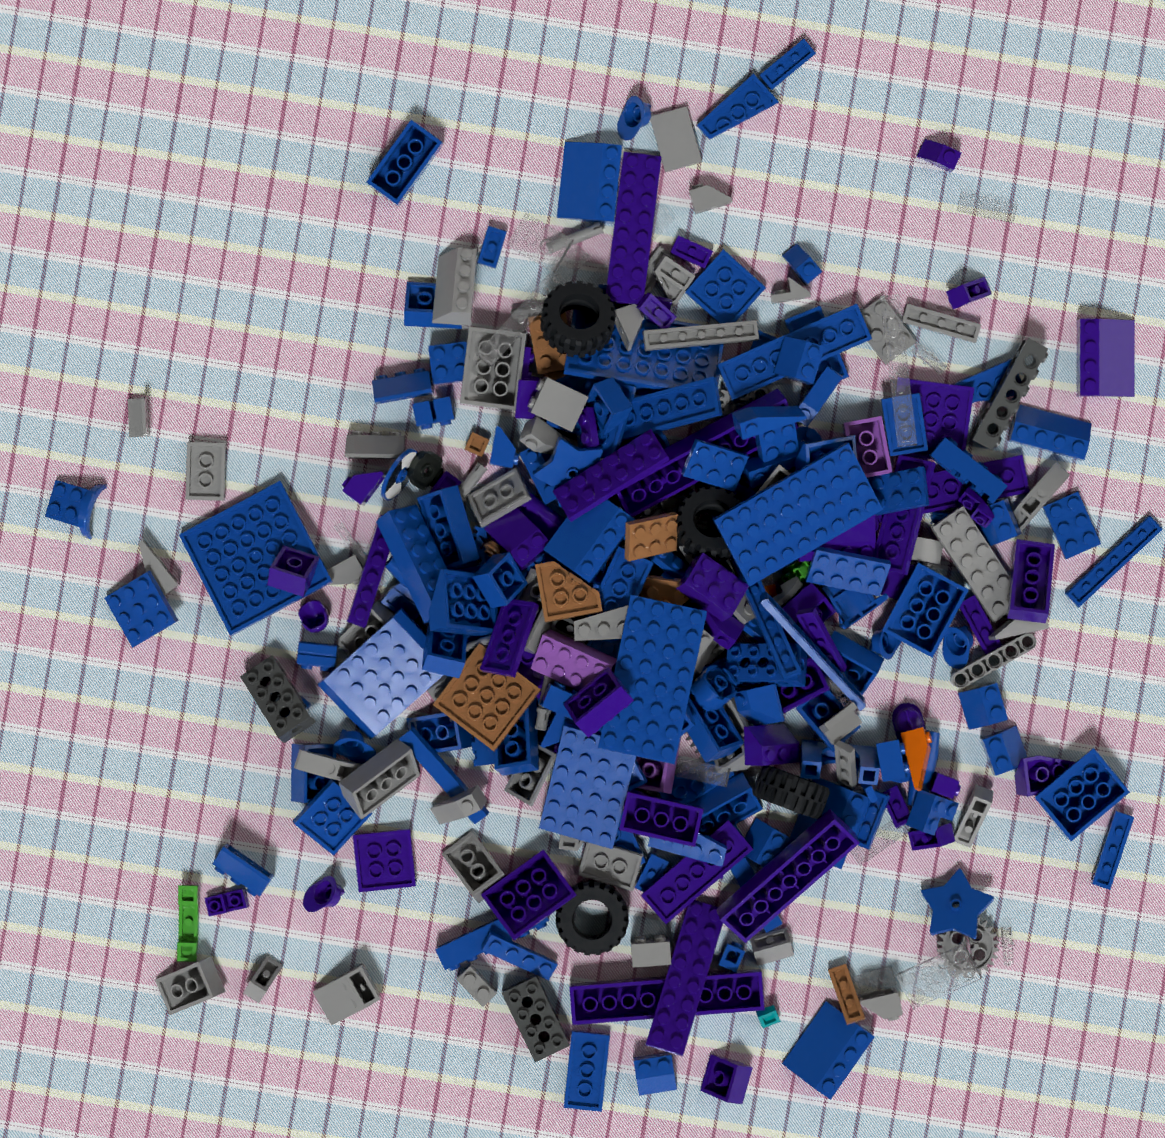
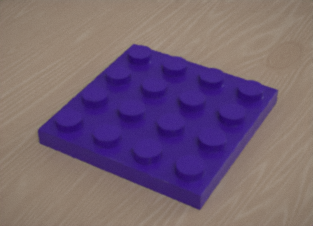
[888,377,974,460]

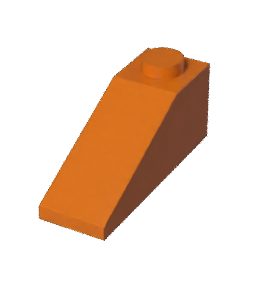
[901,727,932,791]

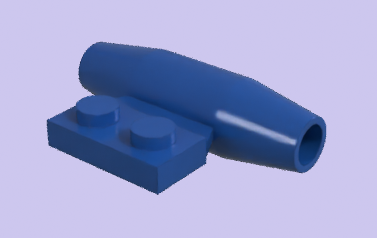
[381,556,420,621]
[892,730,940,806]

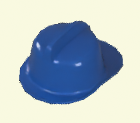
[617,96,651,140]
[942,626,974,669]
[869,628,902,660]
[333,729,376,764]

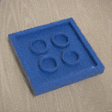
[685,249,766,324]
[104,571,179,648]
[292,779,373,856]

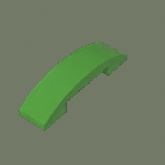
[177,885,199,962]

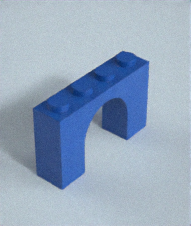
[800,739,880,785]

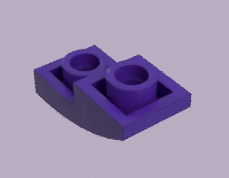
[958,487,995,528]
[204,888,249,917]

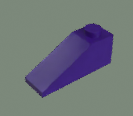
[689,600,745,650]

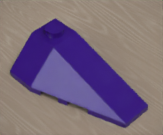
[1014,755,1075,797]

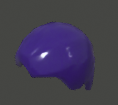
[298,599,329,633]

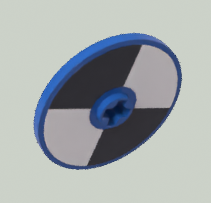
[381,448,418,501]

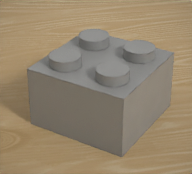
[630,934,671,968]

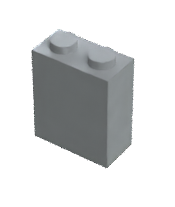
[527,376,588,432]

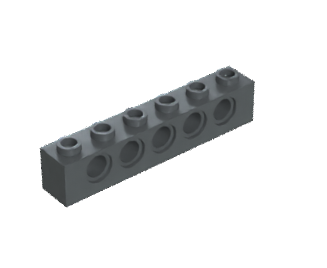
[969,337,1048,451]

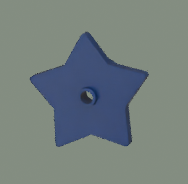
[533,437,603,507]
[921,869,994,939]

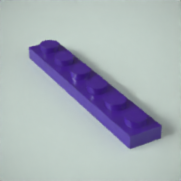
[346,515,390,628]

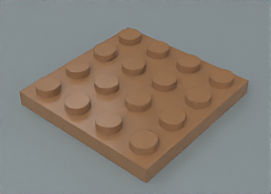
[433,643,541,752]

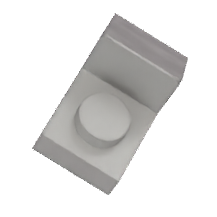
[771,277,811,304]

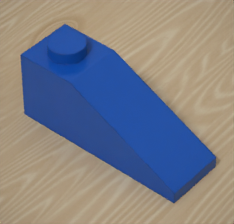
[797,365,843,427]

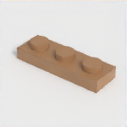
[828,964,865,1025]

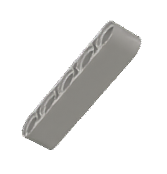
[950,633,1037,688]

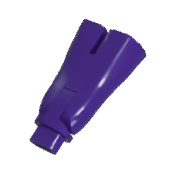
[517,492,565,541]

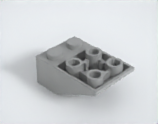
[313,963,382,1025]

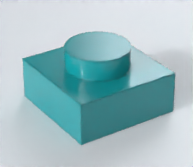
[756,1005,781,1028]

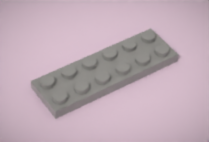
[930,506,1011,622]

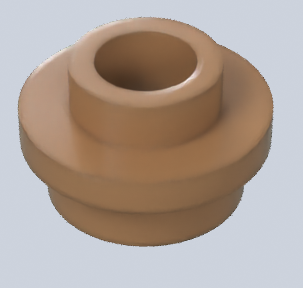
[484,540,502,557]

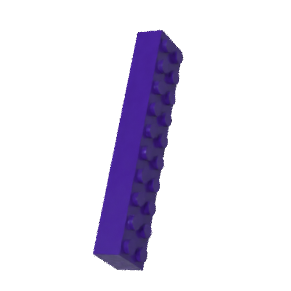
[615,388,798,517]
[569,969,765,1025]

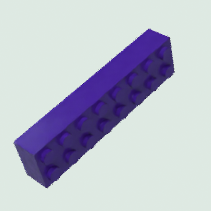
[716,809,860,943]

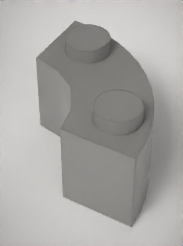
[911,537,943,567]

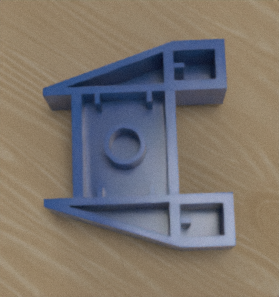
[732,406,807,488]

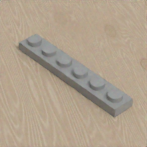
[642,320,759,351]

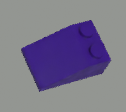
[484,508,549,572]

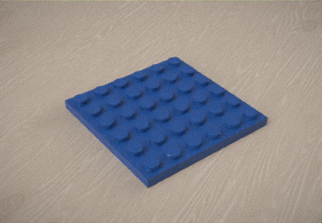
[179,481,333,636]

